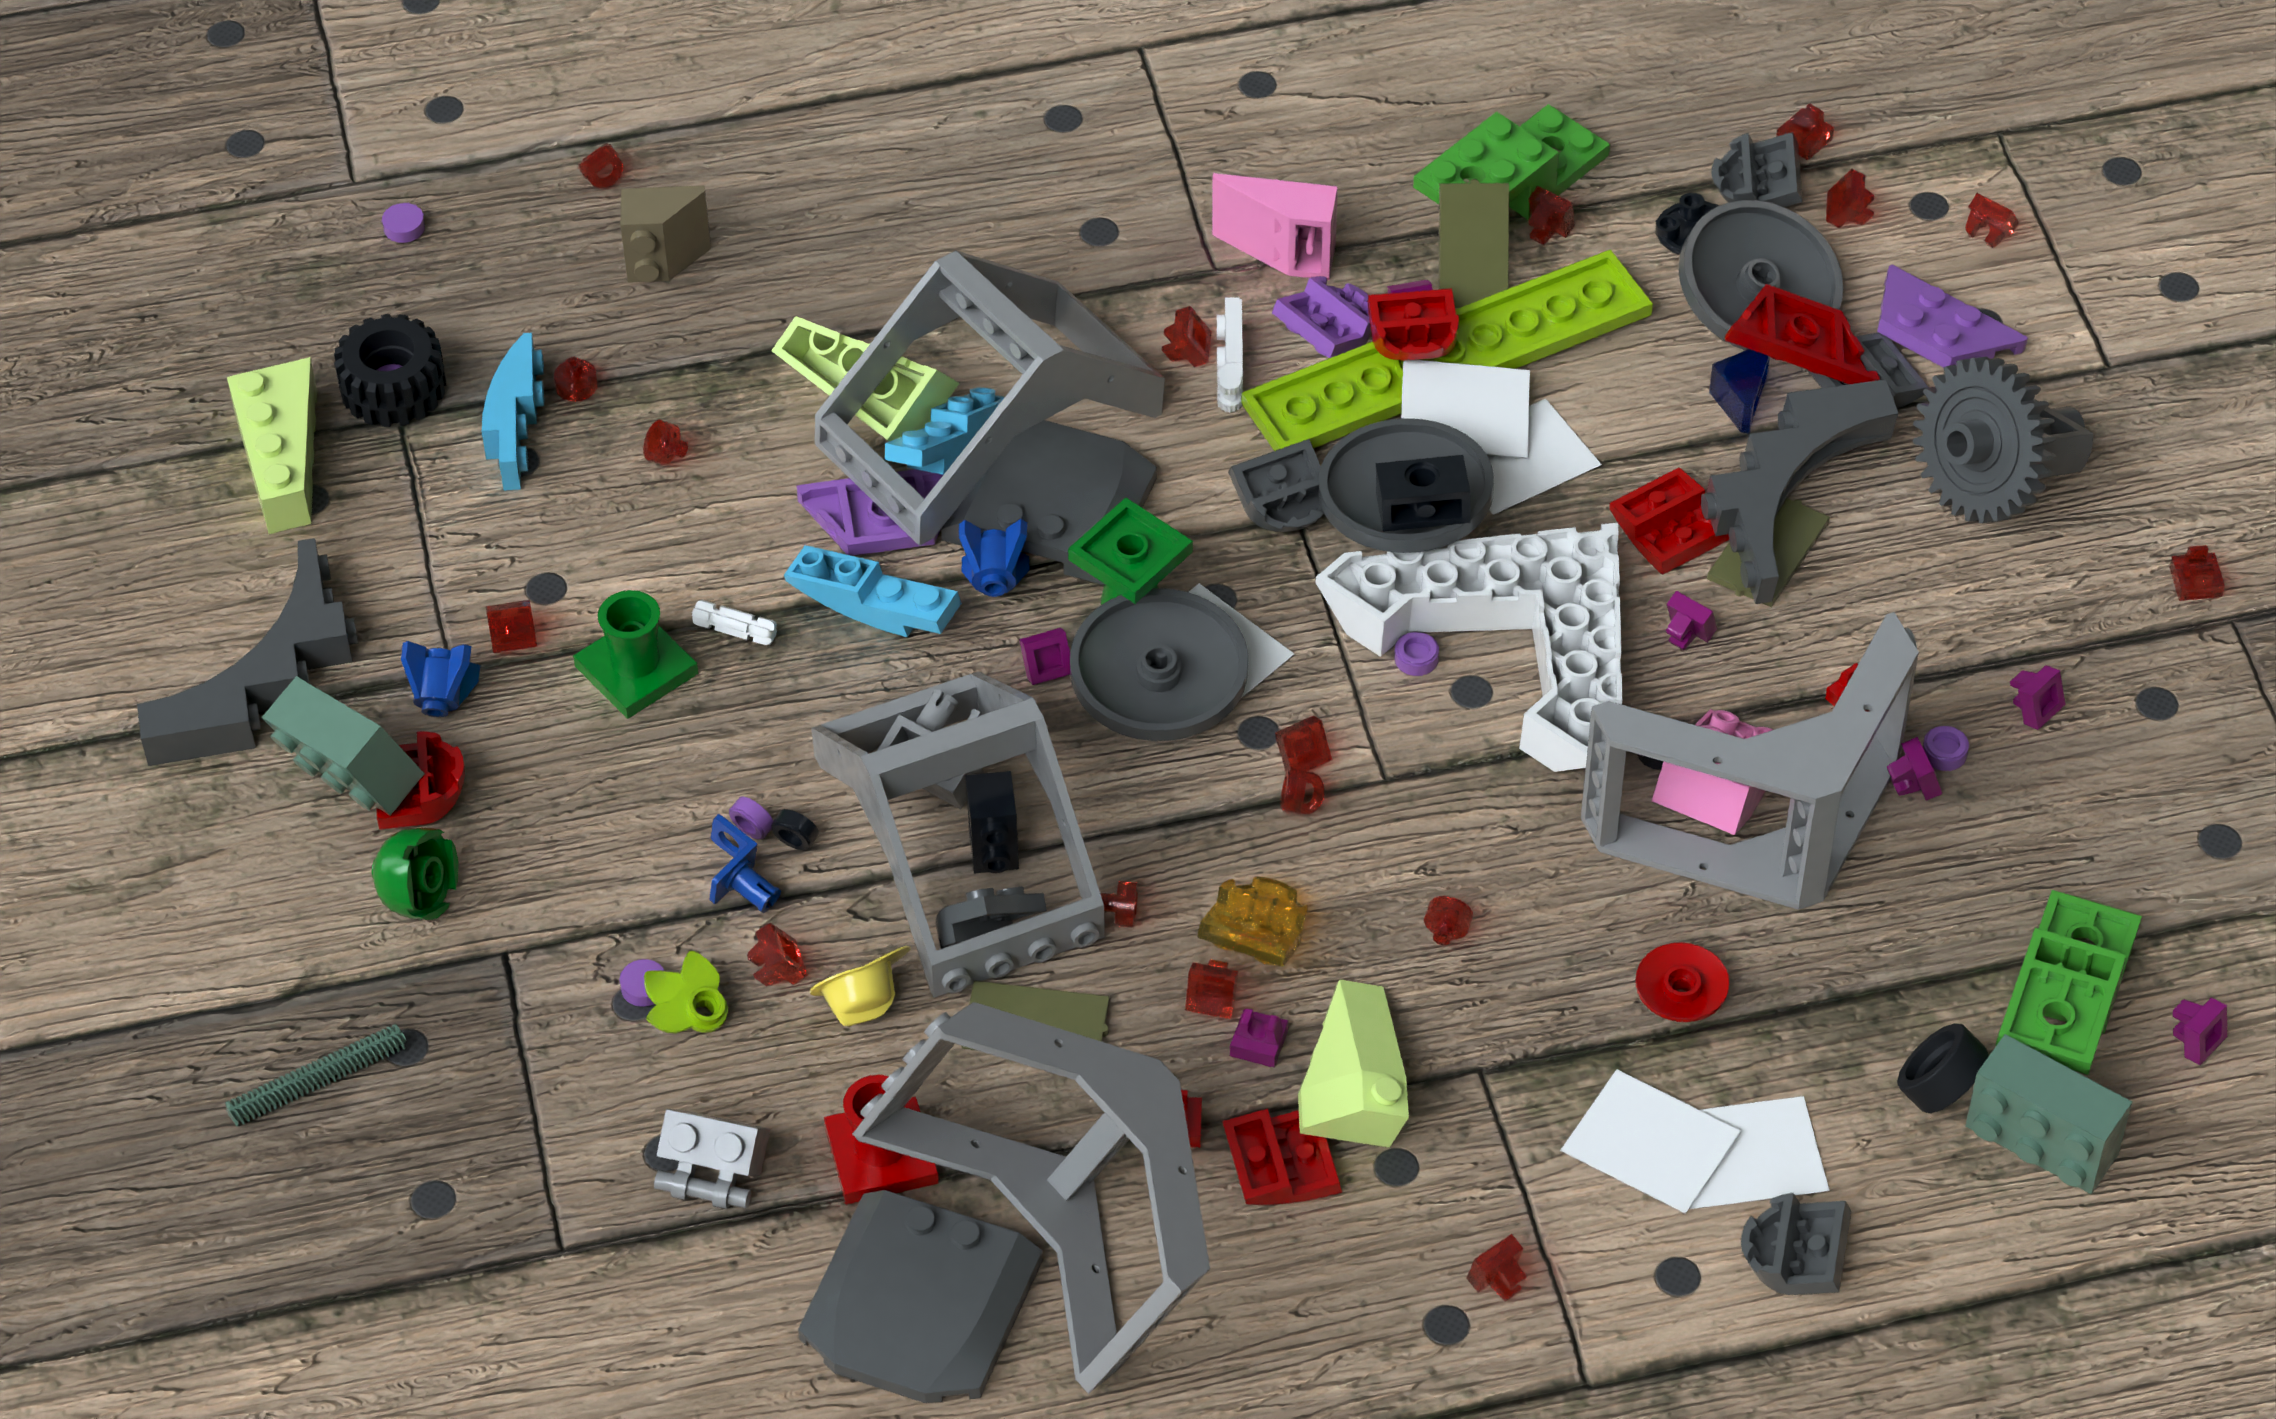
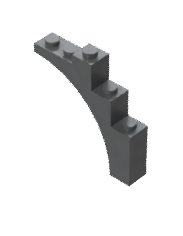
[1701,379,1898,604]
[137,538,358,766]

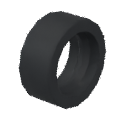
[1897,1023,1989,1114]

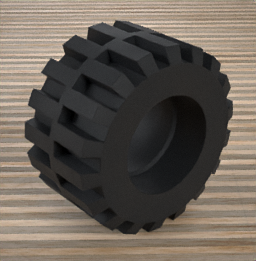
[334,314,447,427]

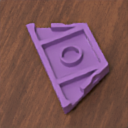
[1877,264,2028,368]
[796,469,943,556]

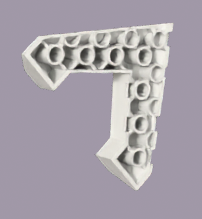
[1315,522,1623,772]

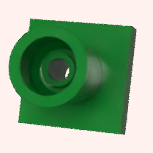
[1068,498,1193,605]
[573,590,698,719]

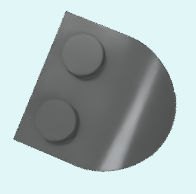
[1711,132,1803,207]
[1228,439,1324,532]
[936,887,1047,949]
[1741,1193,1852,1295]

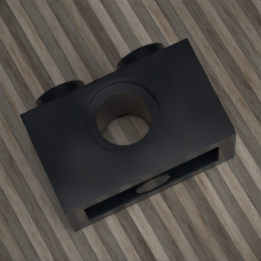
[1376,455,1471,532]
[965,771,1019,874]

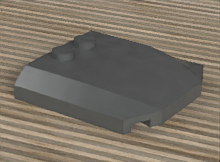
[942,420,1157,585]
[798,1190,1043,1403]

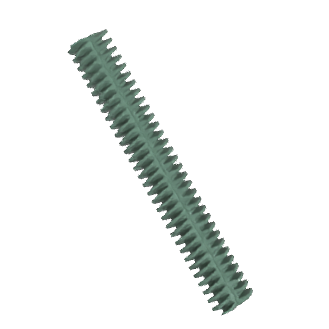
[225,1024,406,1127]

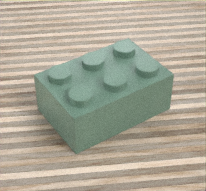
[262,676,425,815]
[1965,1034,2132,1194]

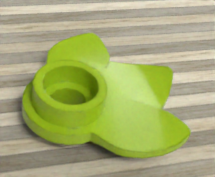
[644,950,728,1033]

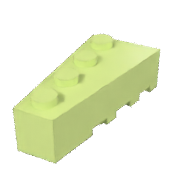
[771,316,959,441]
[227,357,317,534]

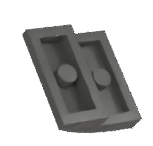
[1808,332,1929,409]

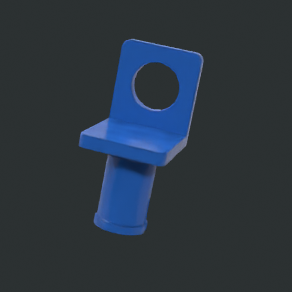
[709,814,781,913]

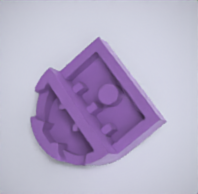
[1272,277,1371,358]

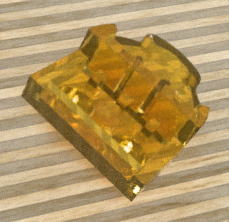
[1197,876,1308,967]

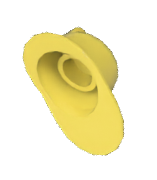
[810,946,911,1027]

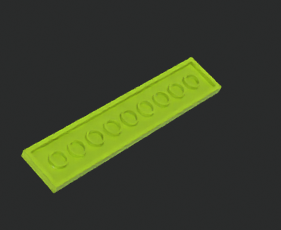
[1241,249,1653,451]

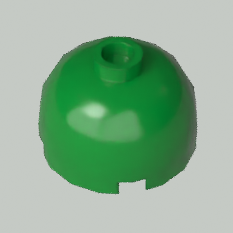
[372,828,459,920]

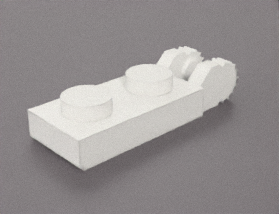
[1217,297,1243,413]

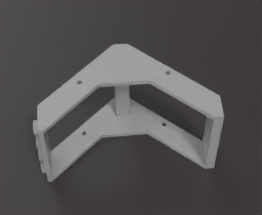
[815,250,1165,546]
[1581,612,1919,910]
[812,671,1105,998]
[852,1002,1210,1394]

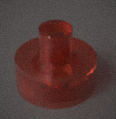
[554,357,598,402]
[643,420,688,466]
[1100,880,1138,928]
[1424,896,1473,945]

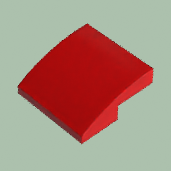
[1609,467,1729,575]
[1222,1108,1342,1205]

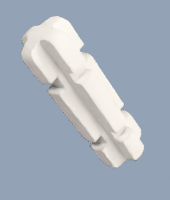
[692,600,777,646]

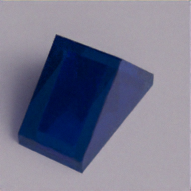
[1709,349,1770,434]

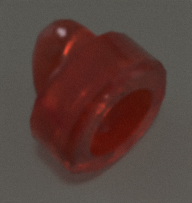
[577,143,623,188]
[1280,768,1325,815]

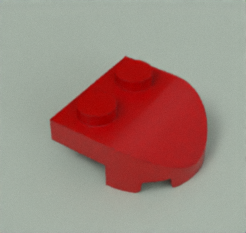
[1367,288,1459,360]
[376,731,465,830]

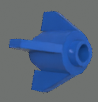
[959,519,1029,597]
[401,641,480,717]

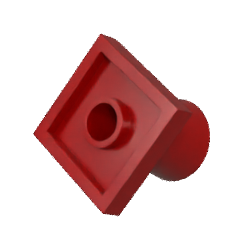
[824,1075,939,1205]

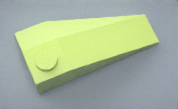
[1298,980,1409,1148]

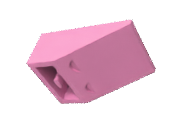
[1212,173,1338,280]
[1652,709,1773,835]

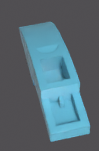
[482,333,545,491]
[885,388,1005,475]
[784,545,962,637]

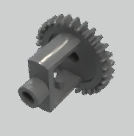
[1913,357,2094,523]

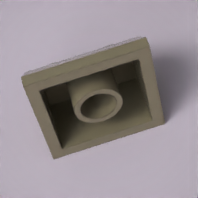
[620,185,711,283]

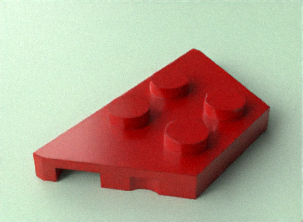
[1725,284,1880,384]

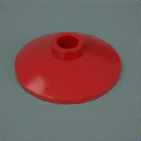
[1635,942,1729,1022]

